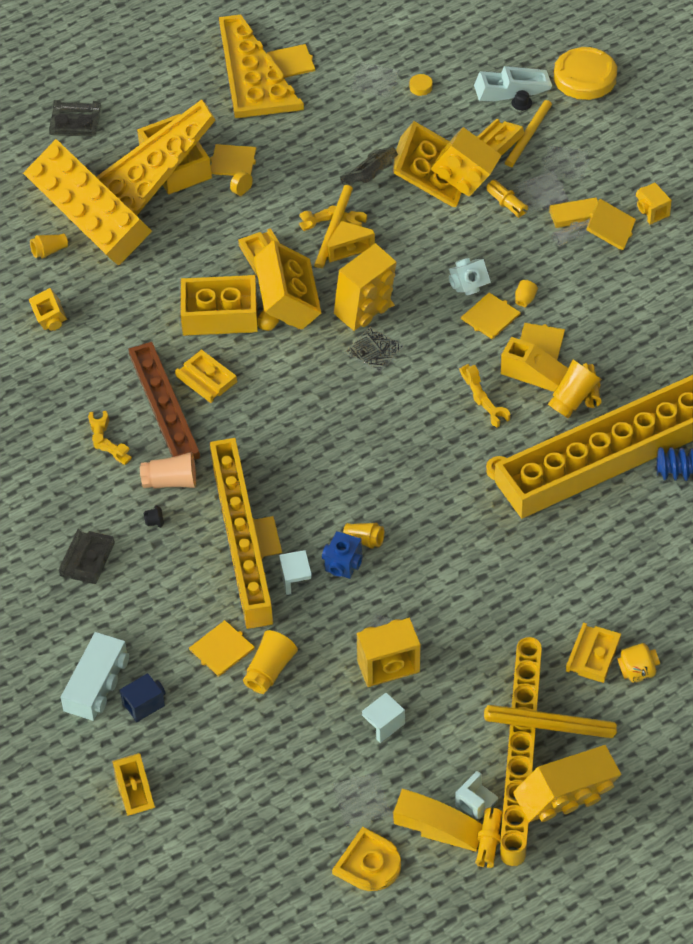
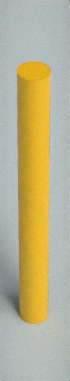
[505,100,552,167]
[314,185,353,269]

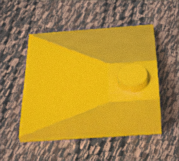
[393,121,462,207]

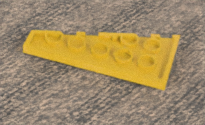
[219,15,304,118]
[96,100,215,216]

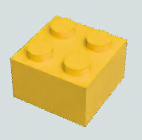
[431,127,502,196]
[357,617,421,687]

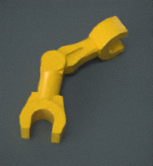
[299,205,367,231]
[459,364,510,427]
[88,411,132,465]

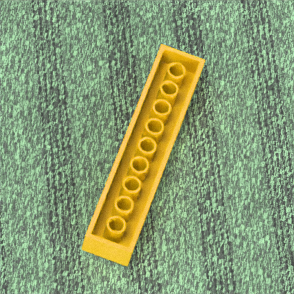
[495,375,693,519]

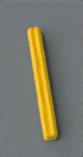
[484,705,617,738]

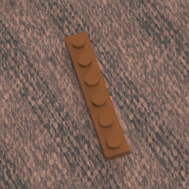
[128,342,200,460]

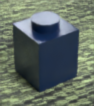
[120,673,166,722]

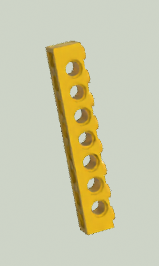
[210,438,273,629]

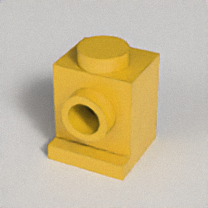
[636,182,672,225]
[29,288,67,331]

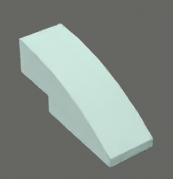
[474,66,552,101]

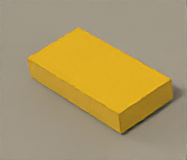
[549,197,598,228]

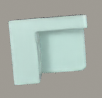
[279,550,311,595]
[362,693,405,743]
[455,771,498,821]

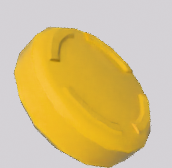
[554,47,617,100]

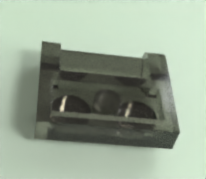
[49,100,101,137]
[340,147,398,186]

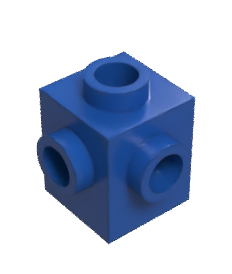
[322,531,363,579]

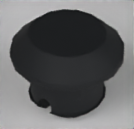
[511,90,532,111]
[143,505,164,528]

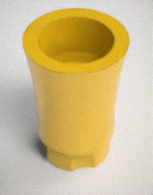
[548,359,602,418]
[243,630,298,694]

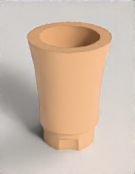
[140,452,196,489]

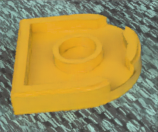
[332,827,401,891]

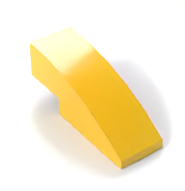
[393,788,483,852]

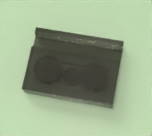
[59,529,115,584]

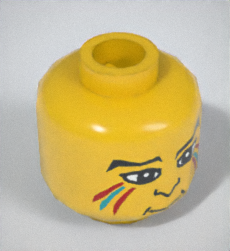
[617,643,660,683]

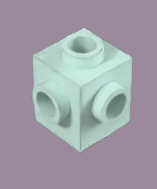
[449,258,491,295]

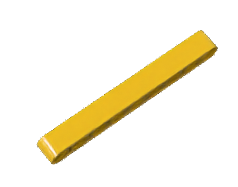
[500,637,542,866]

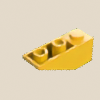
[501,337,568,392]

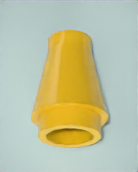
[30,233,68,259]
[343,523,385,549]

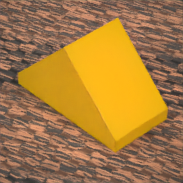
[327,221,375,262]
[112,753,155,816]

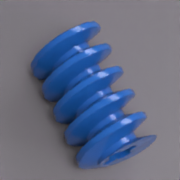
[657,447,693,481]

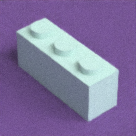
[60,632,129,721]

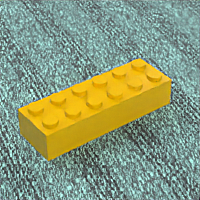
[23,139,152,265]

